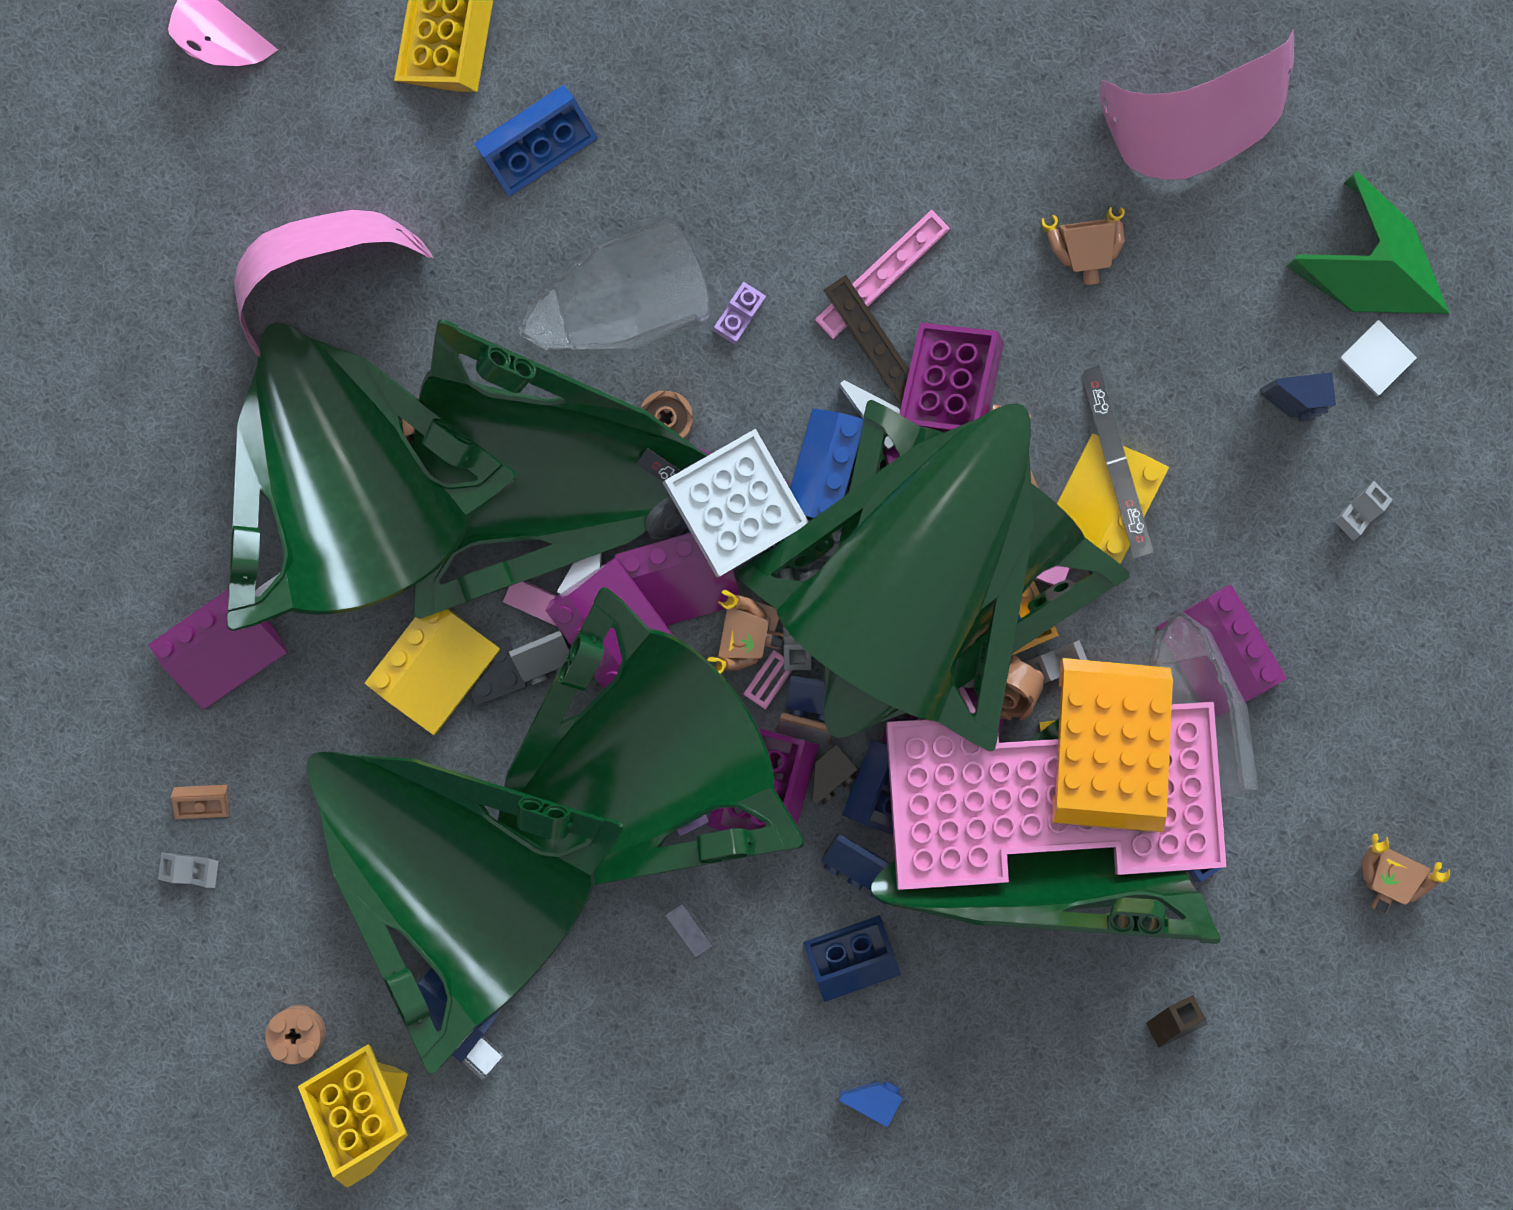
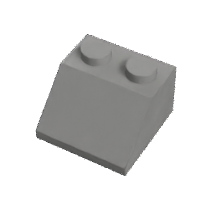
[509,631,570,685]

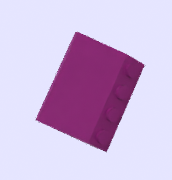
[899,323,1004,433]
[615,533,740,626]
[545,557,674,689]
[1156,585,1287,718]
[148,588,289,710]
[707,728,819,831]

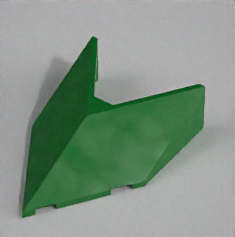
[1286,170,1450,314]

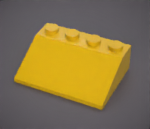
[394,0,493,92]
[1057,433,1169,564]
[365,609,501,736]
[298,1044,408,1188]

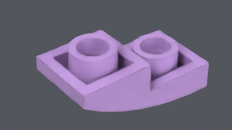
[713,282,766,345]

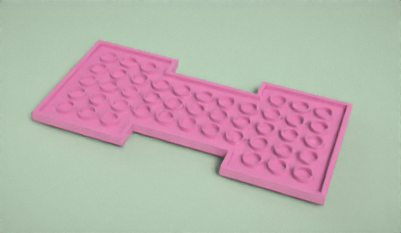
[886,702,1227,890]

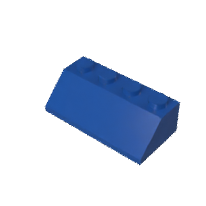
[474,84,598,197]
[790,408,864,520]

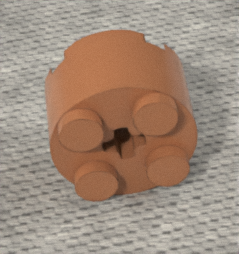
[641,391,694,440]
[1000,655,1044,720]
[266,1005,326,1064]

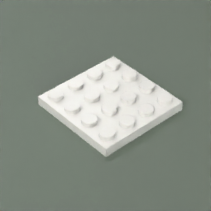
[662,429,808,577]

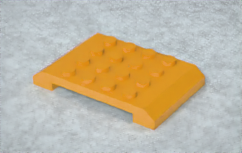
[1052,658,1173,833]

